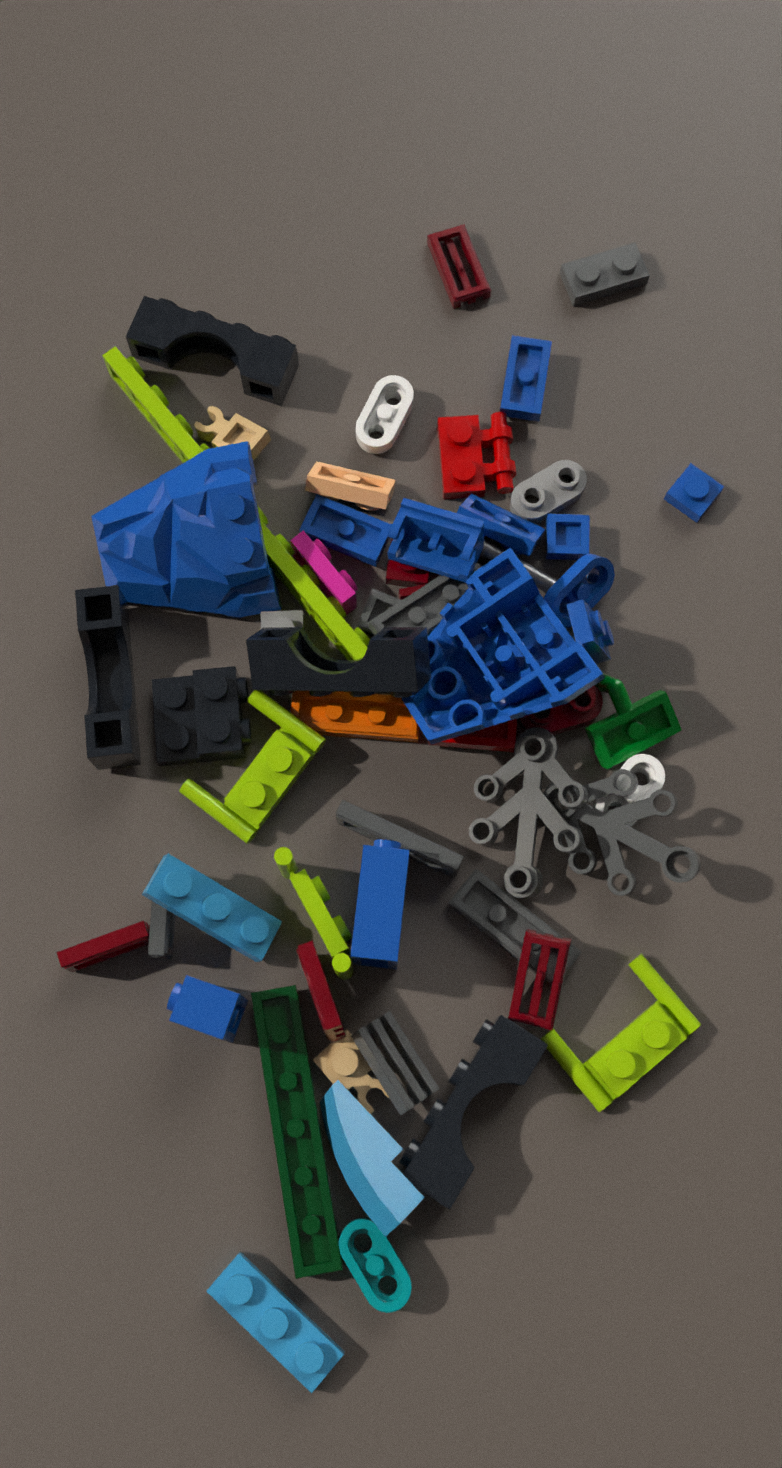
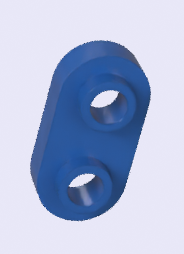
[544,554,615,627]

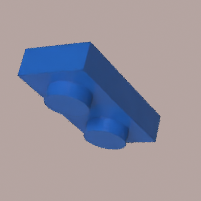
[500,335,552,422]
[457,493,545,556]
[299,494,392,567]
[566,599,614,664]

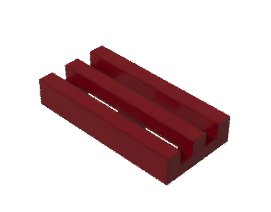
[427,224,491,309]
[56,920,150,972]
[508,929,572,1030]
[296,941,346,1042]

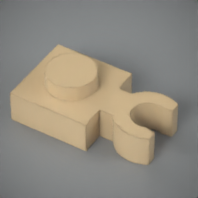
[194,406,271,461]
[313,1029,389,1114]

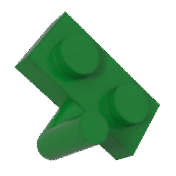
[585,674,682,769]

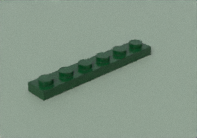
[251,985,343,1279]

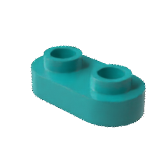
[339,1218,412,1313]

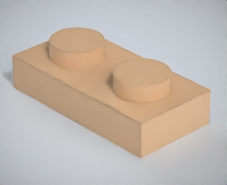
[305,461,396,511]

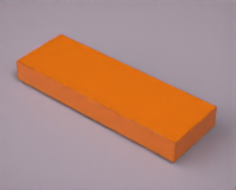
[291,691,419,743]

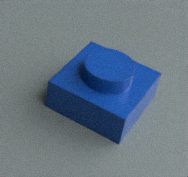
[664,463,724,523]
[546,514,590,560]

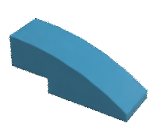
[320,1080,425,1237]

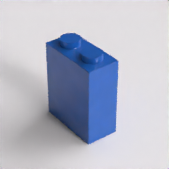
[350,839,410,970]

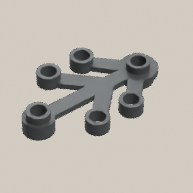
[469,727,588,899]
[543,769,701,896]

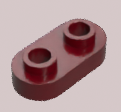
[518,685,603,735]

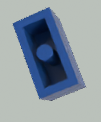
[167,975,249,1043]

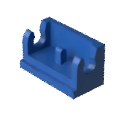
[388,498,484,583]

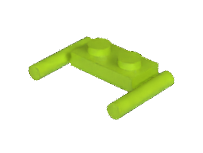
[179,690,326,844]
[274,847,353,980]
[540,954,701,1112]

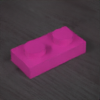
[290,530,358,615]

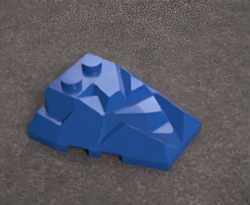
[91,441,282,618]
[401,548,605,745]

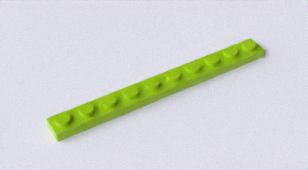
[102,346,370,661]

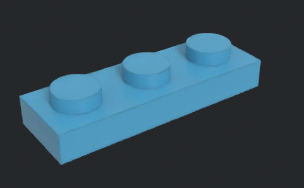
[142,853,282,962]
[206,1252,345,1393]

